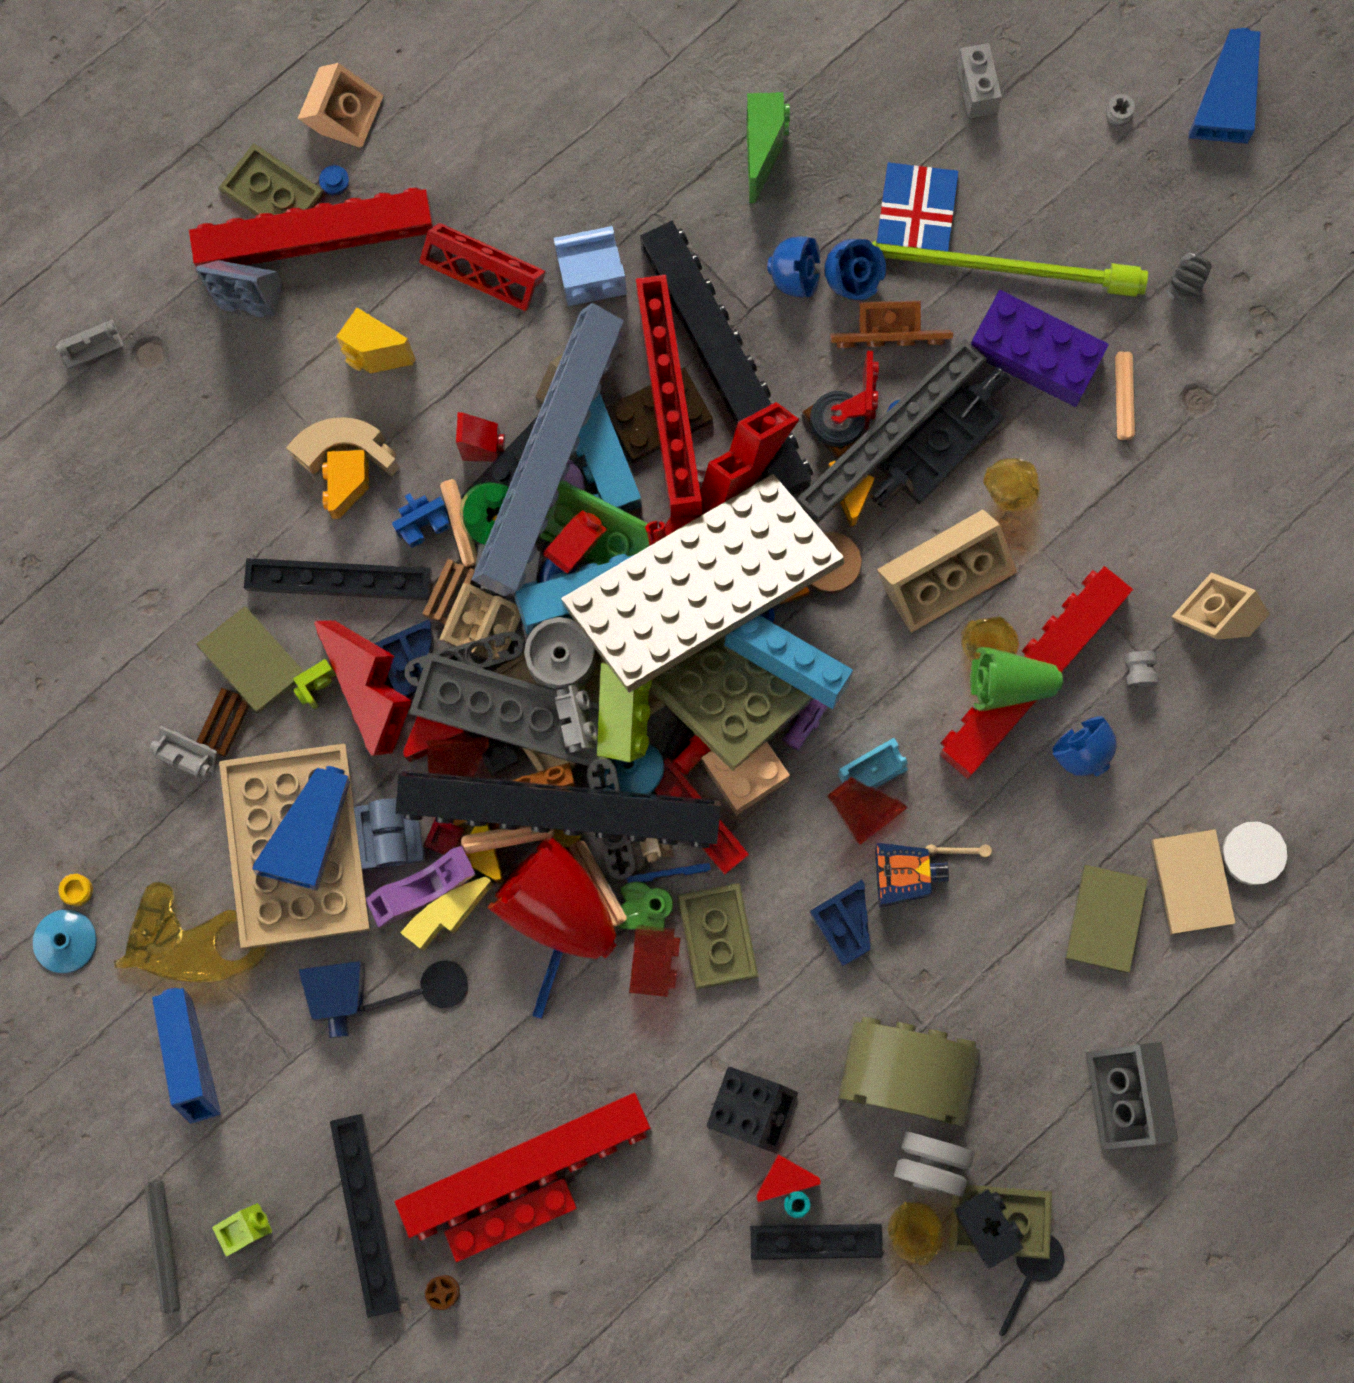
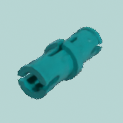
[784,1191,811,1218]

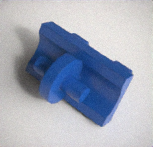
[392,493,450,548]

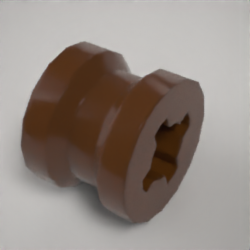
[425,1275,460,1310]

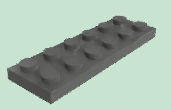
[409,653,599,767]

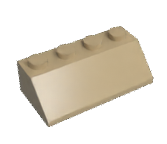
[877,509,1017,633]

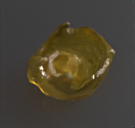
[983,458,1040,512]
[961,616,1019,662]
[887,1202,943,1266]

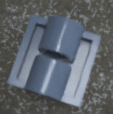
[354,798,425,871]

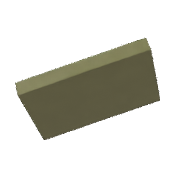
[218,143,325,216]
[196,606,304,714]
[1065,865,1148,973]
[678,883,759,990]
[949,1185,1052,1259]

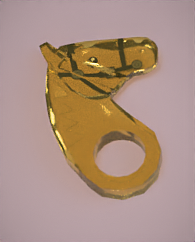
[114,882,267,983]

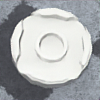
[1221,822,1287,885]

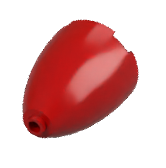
[488,835,617,959]

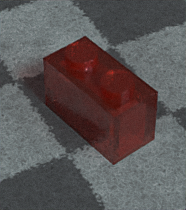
[629,925,681,997]

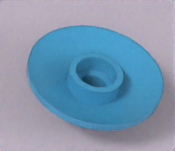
[604,744,665,794]
[33,910,97,973]

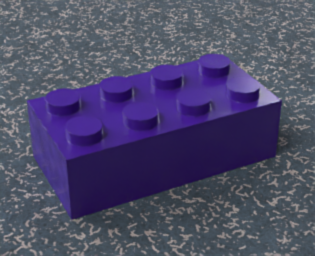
[971,289,1109,407]

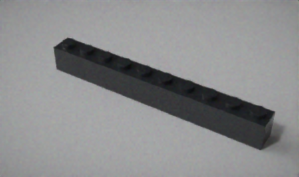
[640,220,813,495]
[395,770,721,848]

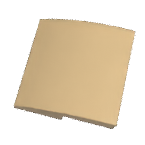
[439,583,521,665]

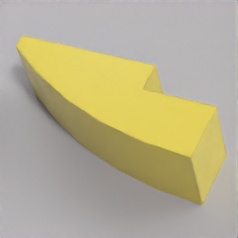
[400,877,493,951]

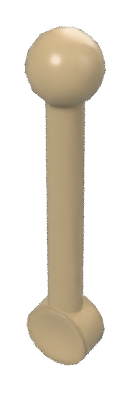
[926,844,992,858]

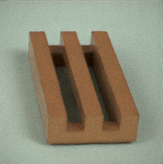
[422,559,475,625]

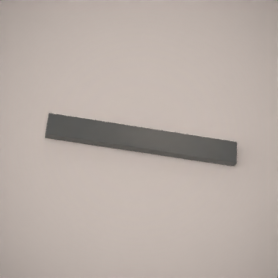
[796,339,987,524]

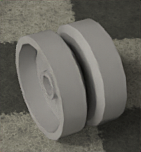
[524,617,596,691]
[894,1131,975,1197]

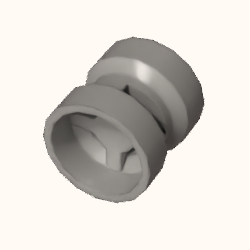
[1124,651,1159,688]

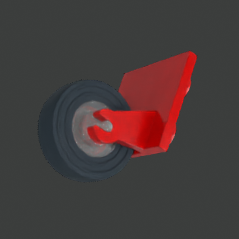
[810,351,879,447]

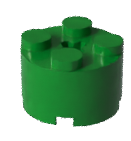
[460,482,509,545]

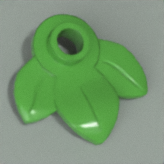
[619,881,673,945]

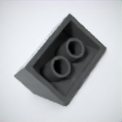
[1086,1042,1178,1150]

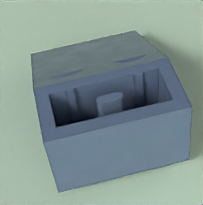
[196,260,283,317]

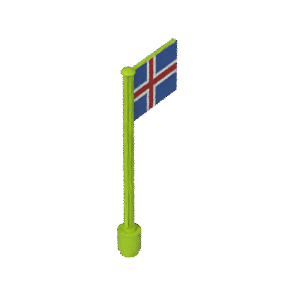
[872,162,1148,297]

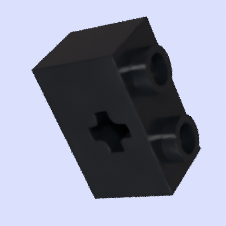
[952,1189,1024,1269]

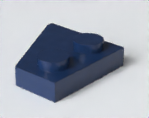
[374,619,432,698]
[809,880,871,967]

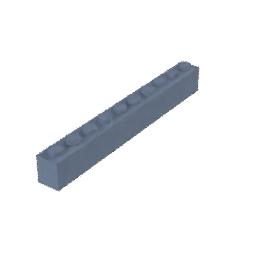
[471,303,624,596]

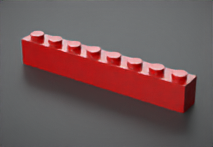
[188,188,434,268]
[636,275,702,519]
[939,565,1133,779]
[394,1092,651,1241]

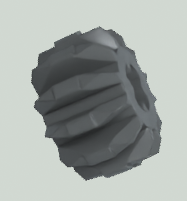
[1167,252,1212,307]

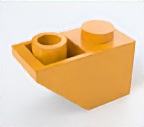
[322,450,369,519]

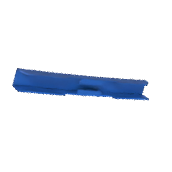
[627,863,711,883]
[532,950,563,1019]

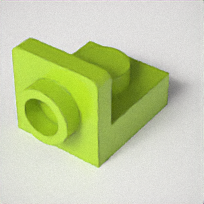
[293,659,336,709]
[212,1203,272,1257]

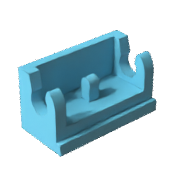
[838,738,908,801]

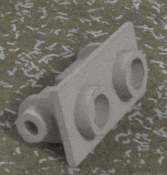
[56,319,124,369]
[555,685,597,753]
[149,726,217,778]

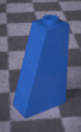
[1188,28,1260,144]
[252,766,350,891]
[152,988,221,1124]

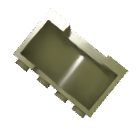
[838,1016,980,1128]

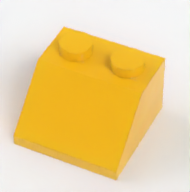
[336,308,416,373]

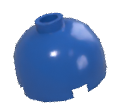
[767,236,820,298]
[824,238,886,300]
[1052,716,1117,776]

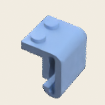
[554,226,627,306]

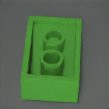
[746,92,790,203]

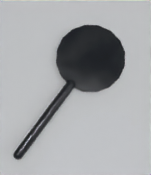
[363,960,468,1011]
[999,1234,1064,1336]

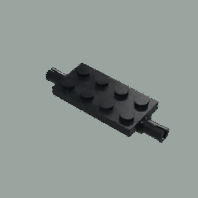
[870,367,1010,509]

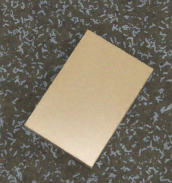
[1151,829,1235,935]

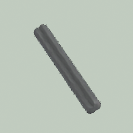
[144,1181,180,1313]

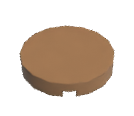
[810,532,862,594]

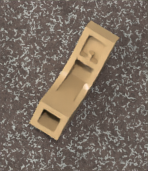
[286,417,399,477]

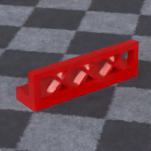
[419,223,546,311]

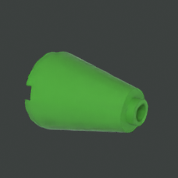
[970,647,1063,711]

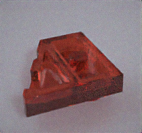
[427,737,489,777]
[827,777,907,845]

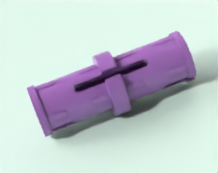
[782,699,828,751]

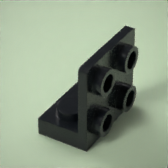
[707,1067,799,1154]

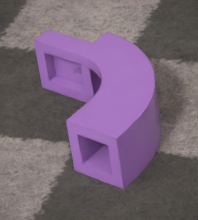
[366,846,475,928]

